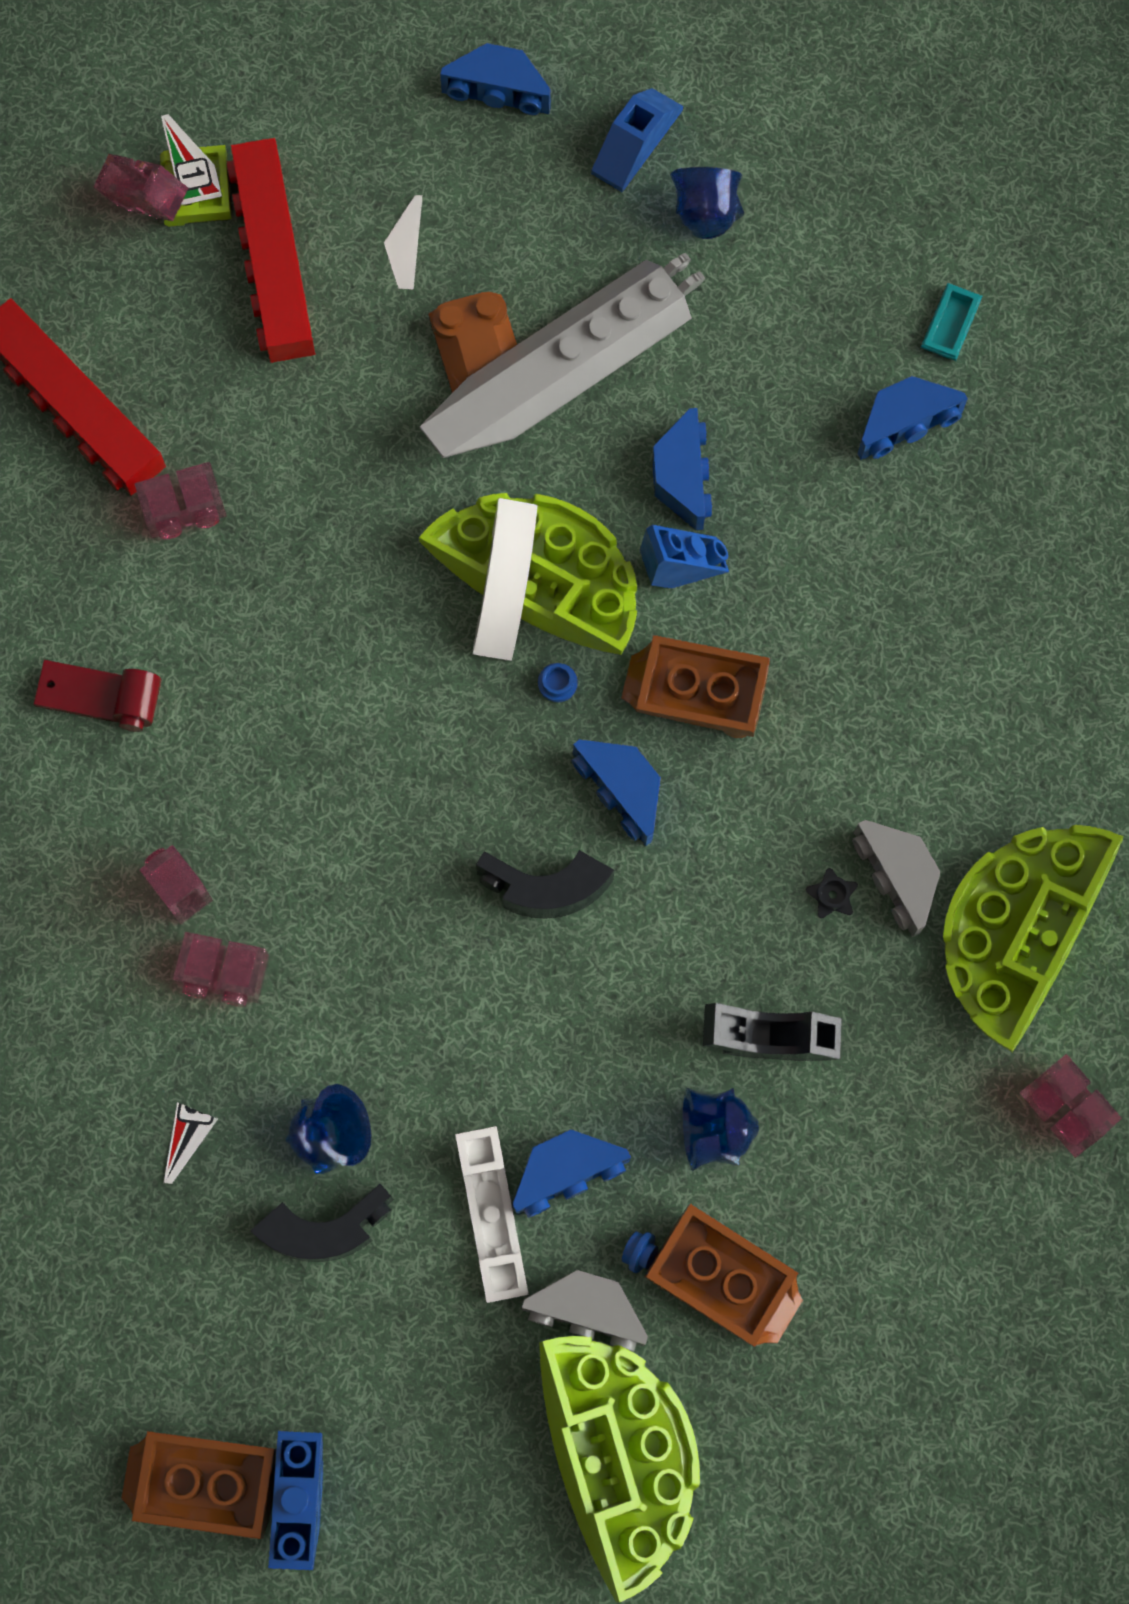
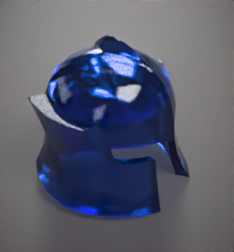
[670,167,744,239]
[285,1084,372,1174]
[683,1088,759,1172]

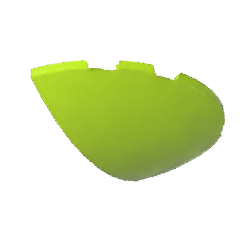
[419,493,637,655]
[943,825,1123,1053]
[539,1336,700,1603]

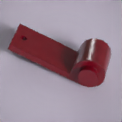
[34,660,162,732]

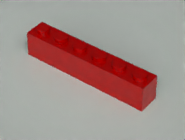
[226,138,316,363]
[0,298,166,496]

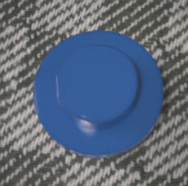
[538,663,577,702]
[622,1231,658,1274]

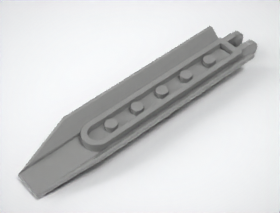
[420,253,705,458]

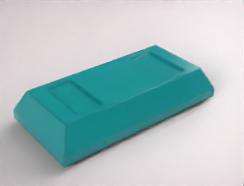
[920,283,983,361]

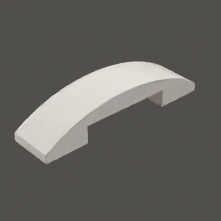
[472,498,537,661]
[455,1126,528,1303]

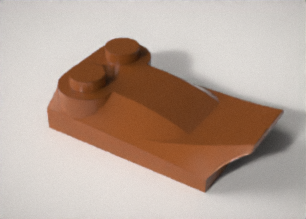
[428,292,517,393]
[621,635,770,738]
[645,1204,803,1347]
[121,1431,277,1539]

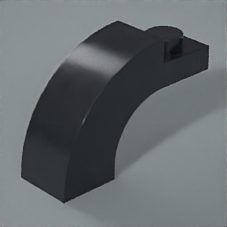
[476,850,615,919]
[703,1003,842,1061]
[250,1183,394,1262]

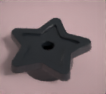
[806,868,858,918]

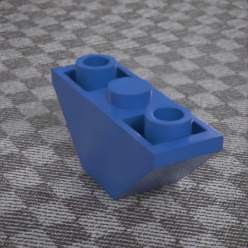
[440,43,551,115]
[591,88,683,192]
[857,376,968,460]
[652,408,712,530]
[640,525,729,589]
[571,739,661,846]
[513,1130,631,1218]
[268,1431,323,1570]

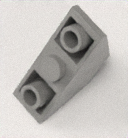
[852,820,941,937]
[522,1270,648,1352]

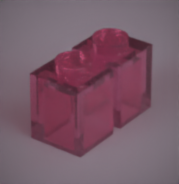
[93,154,188,221]
[134,461,227,539]
[139,845,213,925]
[173,932,269,1007]
[1020,1054,1122,1158]

